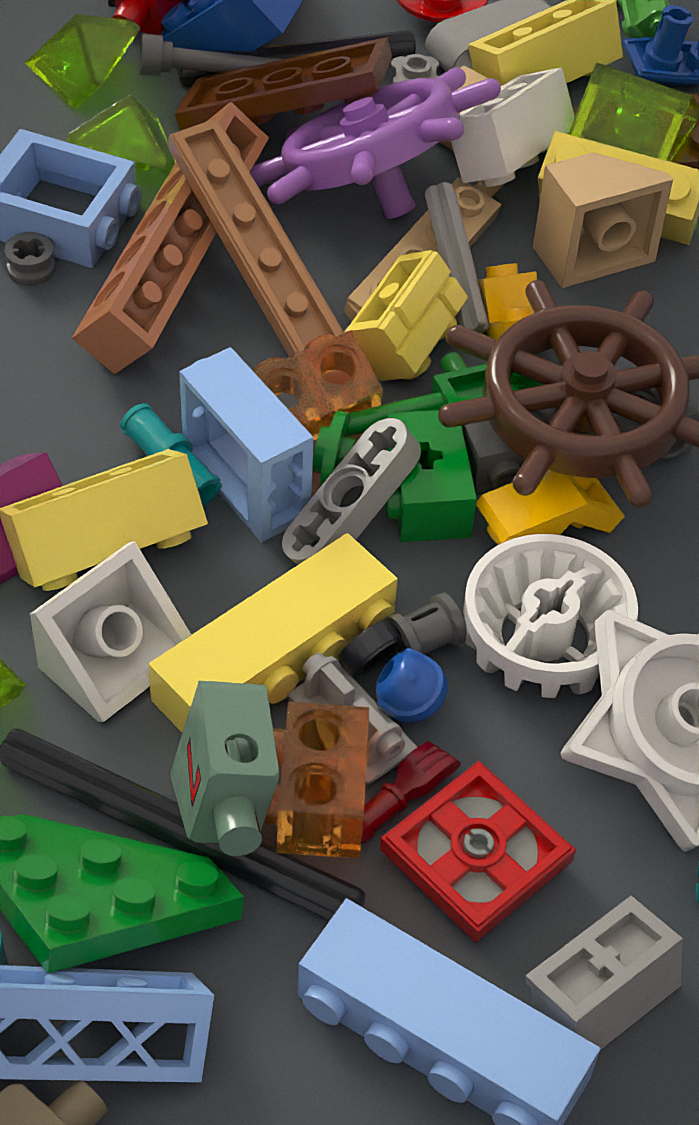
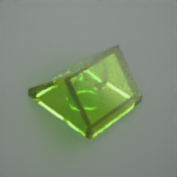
[569,62,699,162]

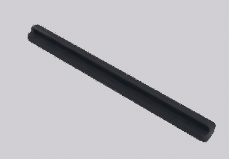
[0,729,365,920]

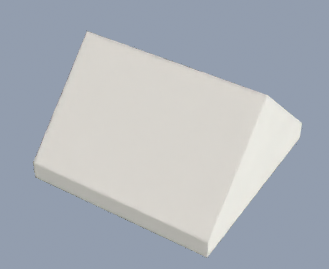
[30,541,192,722]

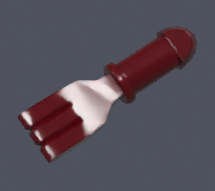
[342,740,461,844]

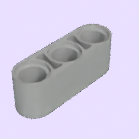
[425,0,551,72]

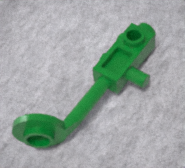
[313,352,552,487]

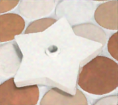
[560,610,699,852]

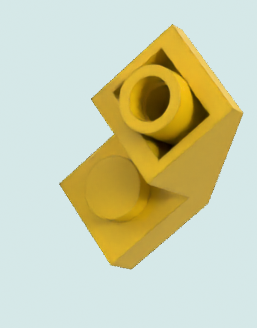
[478,263,537,340]
[476,470,625,545]

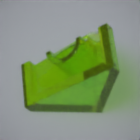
[25,14,140,110]
[66,95,176,176]

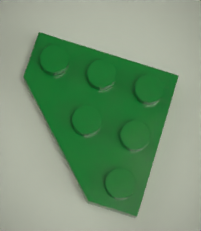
[0,814,244,974]

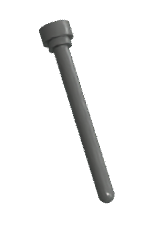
[139,33,283,77]

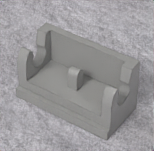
[525,896,683,1050]

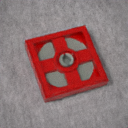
[380,761,576,943]

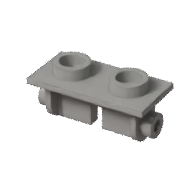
[287,653,417,786]

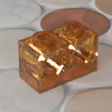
[252,330,383,441]
[264,702,369,858]

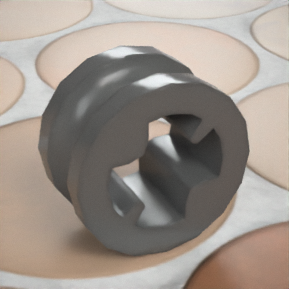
[4,232,56,285]

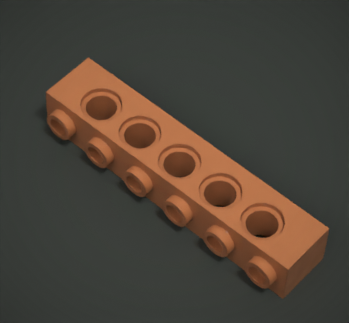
[72,102,269,375]

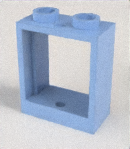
[0,129,142,268]
[179,347,313,543]

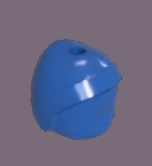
[375,648,448,724]

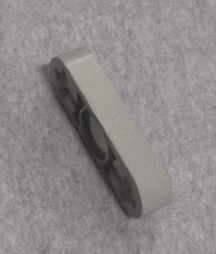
[282,418,421,565]

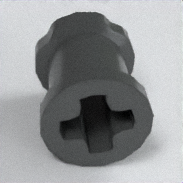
[385,592,467,656]

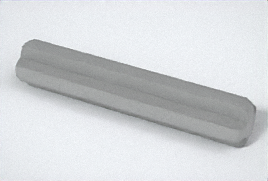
[425,182,489,333]

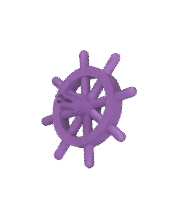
[250,67,501,219]

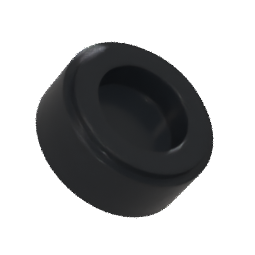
[337,619,402,677]

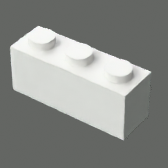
[451,67,577,187]

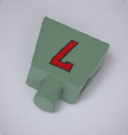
[170,680,279,856]

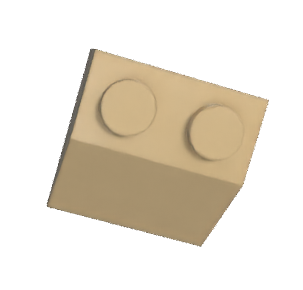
[533,152,673,288]

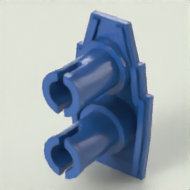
[621,5,699,88]

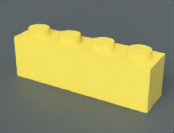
[148,533,398,733]

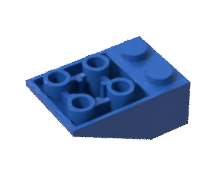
[160,0,303,52]

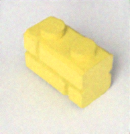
[344,250,468,381]

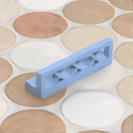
[0,965,214,1082]

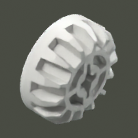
[463,534,638,698]

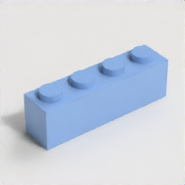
[297,898,601,1125]

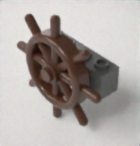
[438,280,699,508]

